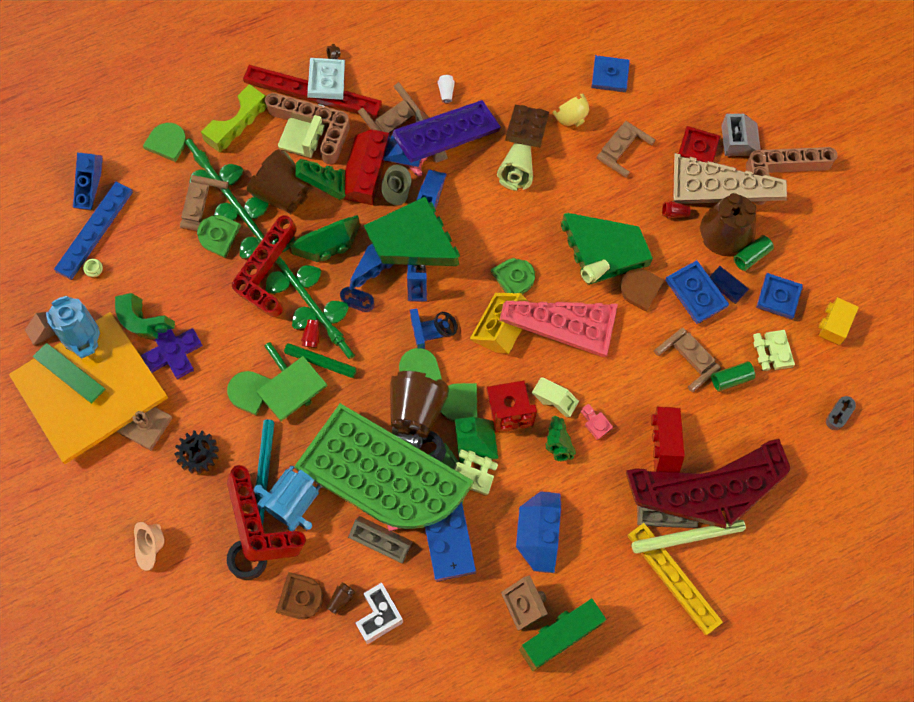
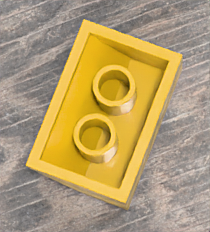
[470,293,530,354]

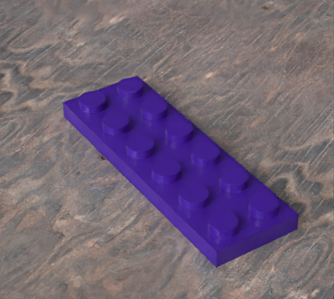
[392,100,501,163]

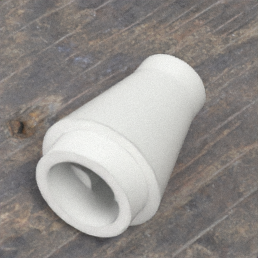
[438,75,455,103]

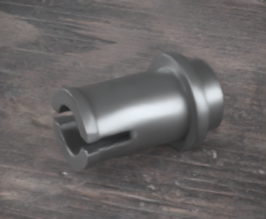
[397,433,422,449]

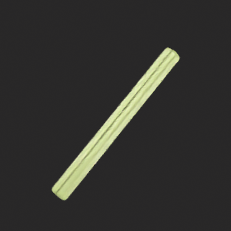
[631,520,746,553]

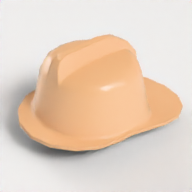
[134,522,164,571]

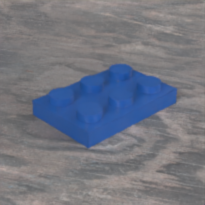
[665,260,729,324]

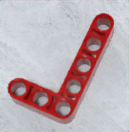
[232,215,297,317]
[227,465,306,562]

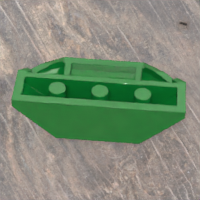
[289,215,360,262]

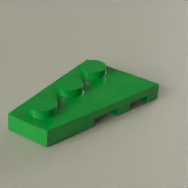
[296,159,345,200]

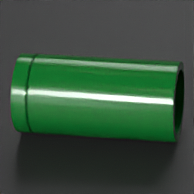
[734,235,774,271]
[711,361,755,392]

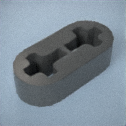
[826,396,856,430]

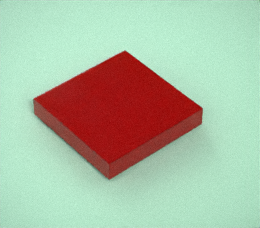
[678,126,721,163]

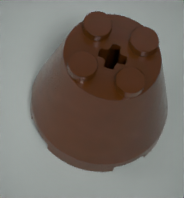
[247,149,313,215]
[699,193,756,256]
[390,371,449,438]

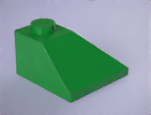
[455,417,498,463]

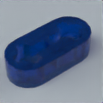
[340,287,375,312]

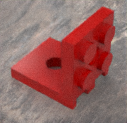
[486,380,537,433]

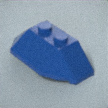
[516,491,561,573]

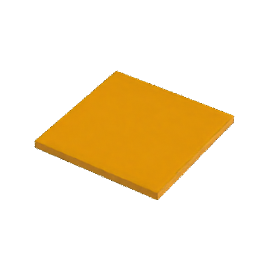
[9,312,168,464]

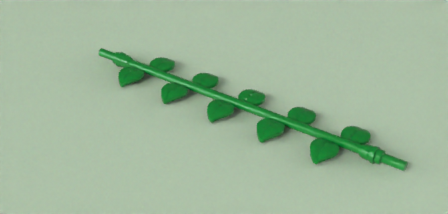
[185,138,355,359]

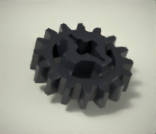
[174,430,219,474]

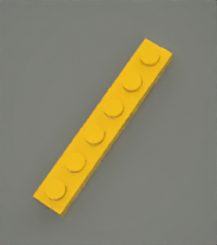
[627,523,723,636]

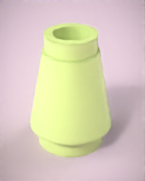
[581,260,610,283]

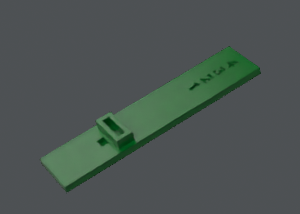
[32,343,106,404]

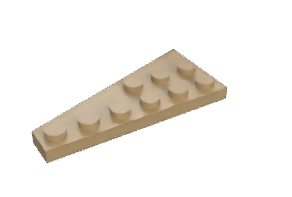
[674,153,787,204]

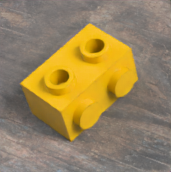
[819,297,859,345]

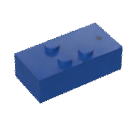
[425,502,476,582]

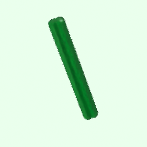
[284,343,357,378]

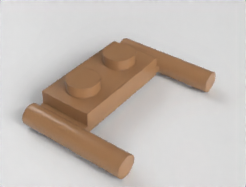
[358,82,421,133]
[596,121,656,178]
[180,175,229,231]
[654,328,721,392]

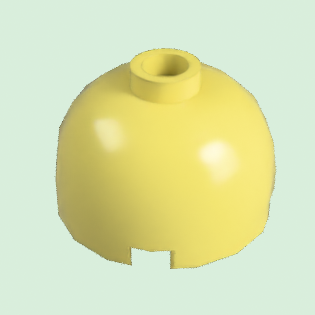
[553,94,589,127]

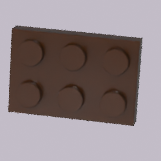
[505,104,549,148]

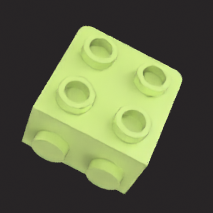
[278,115,324,158]

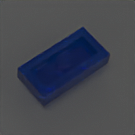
[710,266,749,304]

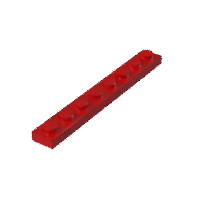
[243,64,382,119]

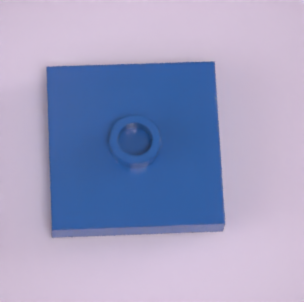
[591,55,630,92]
[756,273,803,319]

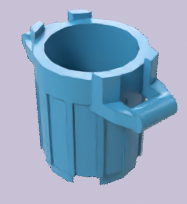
[46,296,100,359]
[253,466,321,531]

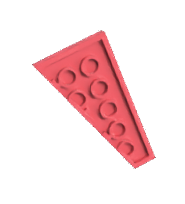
[499,301,618,357]

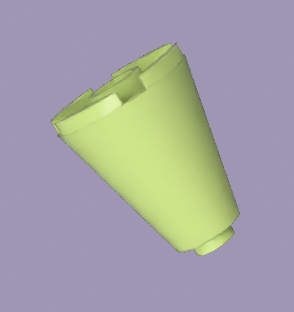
[497,143,533,190]

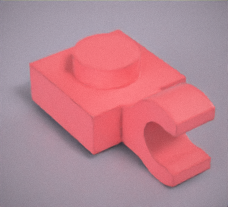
[581,404,613,440]

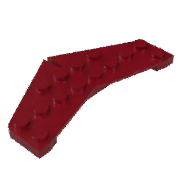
[626,439,790,529]

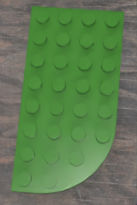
[294,403,474,529]

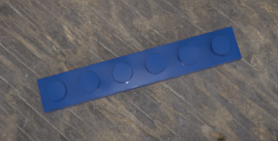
[54,182,133,280]

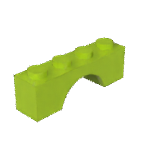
[201,84,267,153]

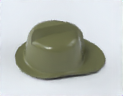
[382,165,411,206]

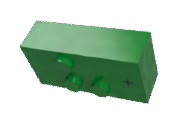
[519,598,607,671]

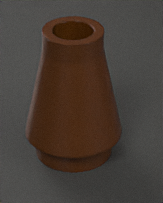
[326,582,355,615]

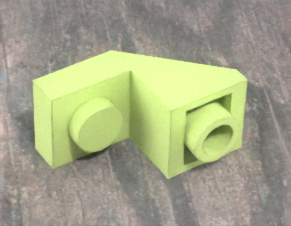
[532,378,579,417]

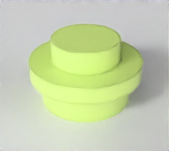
[83,259,103,277]

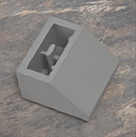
[721,114,761,156]

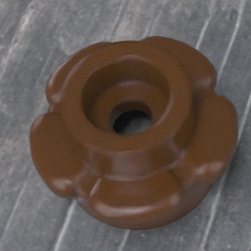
[326,44,341,59]

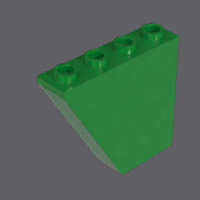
[364,197,460,266]
[561,213,653,285]

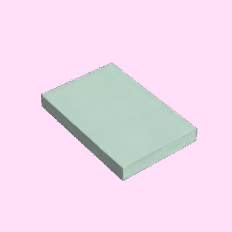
[308,58,345,99]

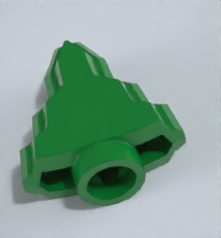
[546,416,576,462]

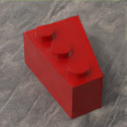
[651,406,685,473]

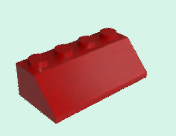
[343,129,390,205]

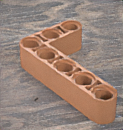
[265,93,350,165]
[746,147,837,205]

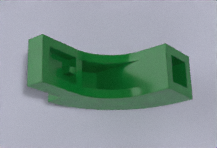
[115,293,175,339]

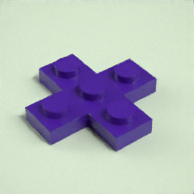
[141,328,203,379]

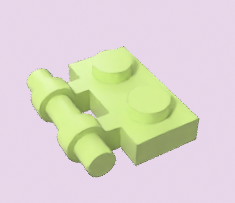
[753,330,795,371]
[454,449,498,495]

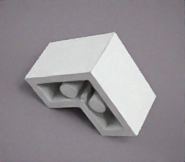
[356,583,403,644]

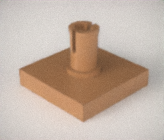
[117,407,172,451]
[501,575,548,631]

